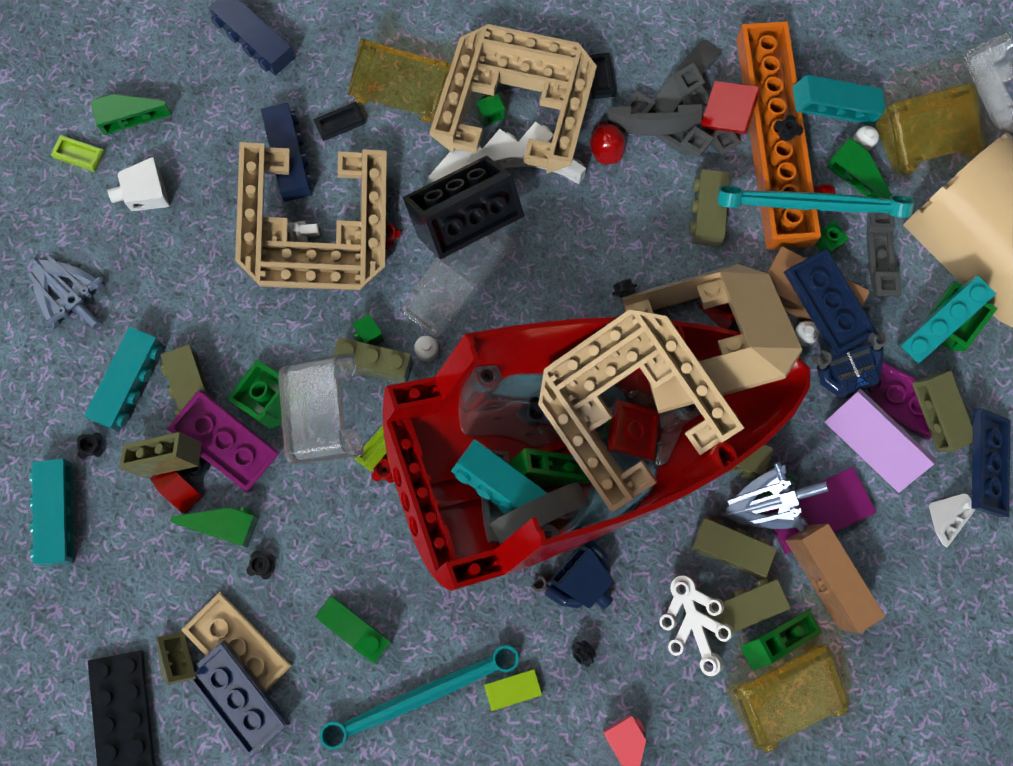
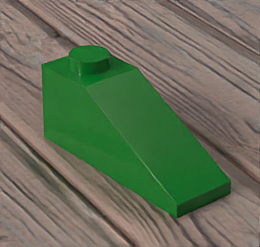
[90,94,171,135]
[827,138,892,199]
[510,448,591,487]
[170,506,258,548]
[315,596,393,664]
[740,609,822,671]

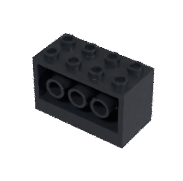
[403,155,525,260]

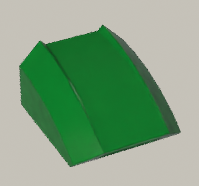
[928,281,998,351]
[226,360,300,429]

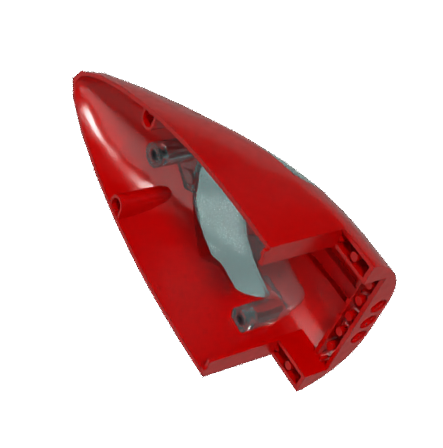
[383,317,810,591]

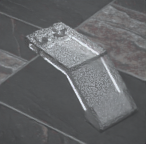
[400,229,519,340]

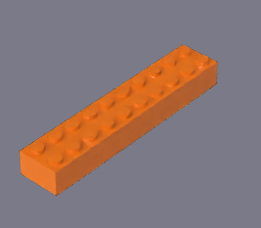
[736,21,821,250]

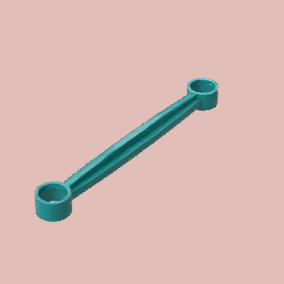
[717,186,915,218]
[320,645,519,750]

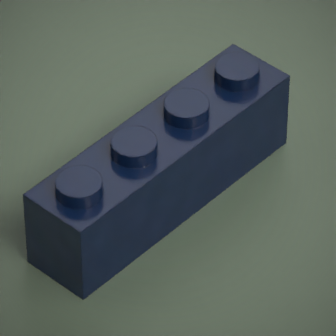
[208,0,295,76]
[261,103,314,202]

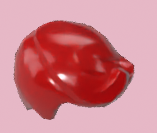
[590,121,626,165]

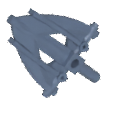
[28,256,104,329]
[721,462,829,532]

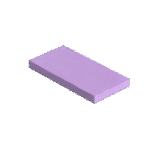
[825,389,937,493]

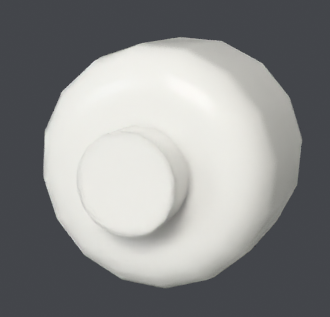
[853,126,879,151]
[794,321,819,347]
[414,336,439,362]

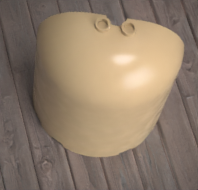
[903,132,1013,327]

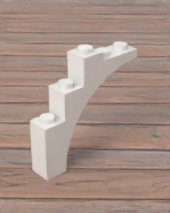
[428,122,586,184]

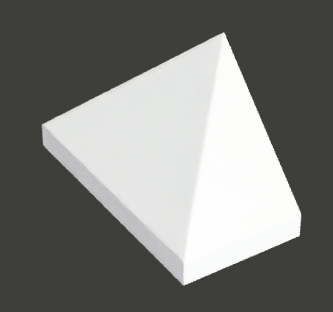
[929,494,975,548]

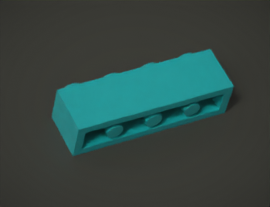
[792,74,886,124]
[898,276,997,364]
[84,327,162,432]
[451,439,547,528]
[29,459,74,567]

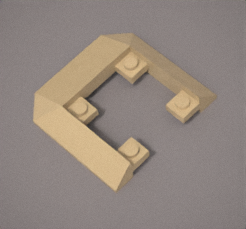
[429,24,597,174]
[235,142,387,290]
[621,264,802,414]
[538,309,745,513]

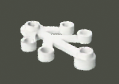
[659,575,734,676]

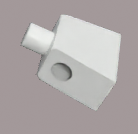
[108,157,169,211]

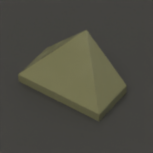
[157,632,196,685]

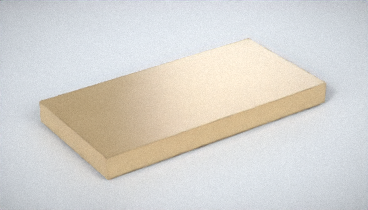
[181,592,293,692]

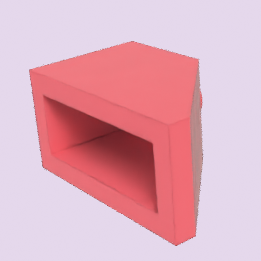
[602,715,646,766]

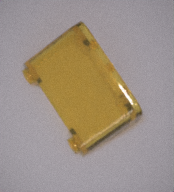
[348,38,451,123]
[875,83,986,175]
[725,643,851,753]

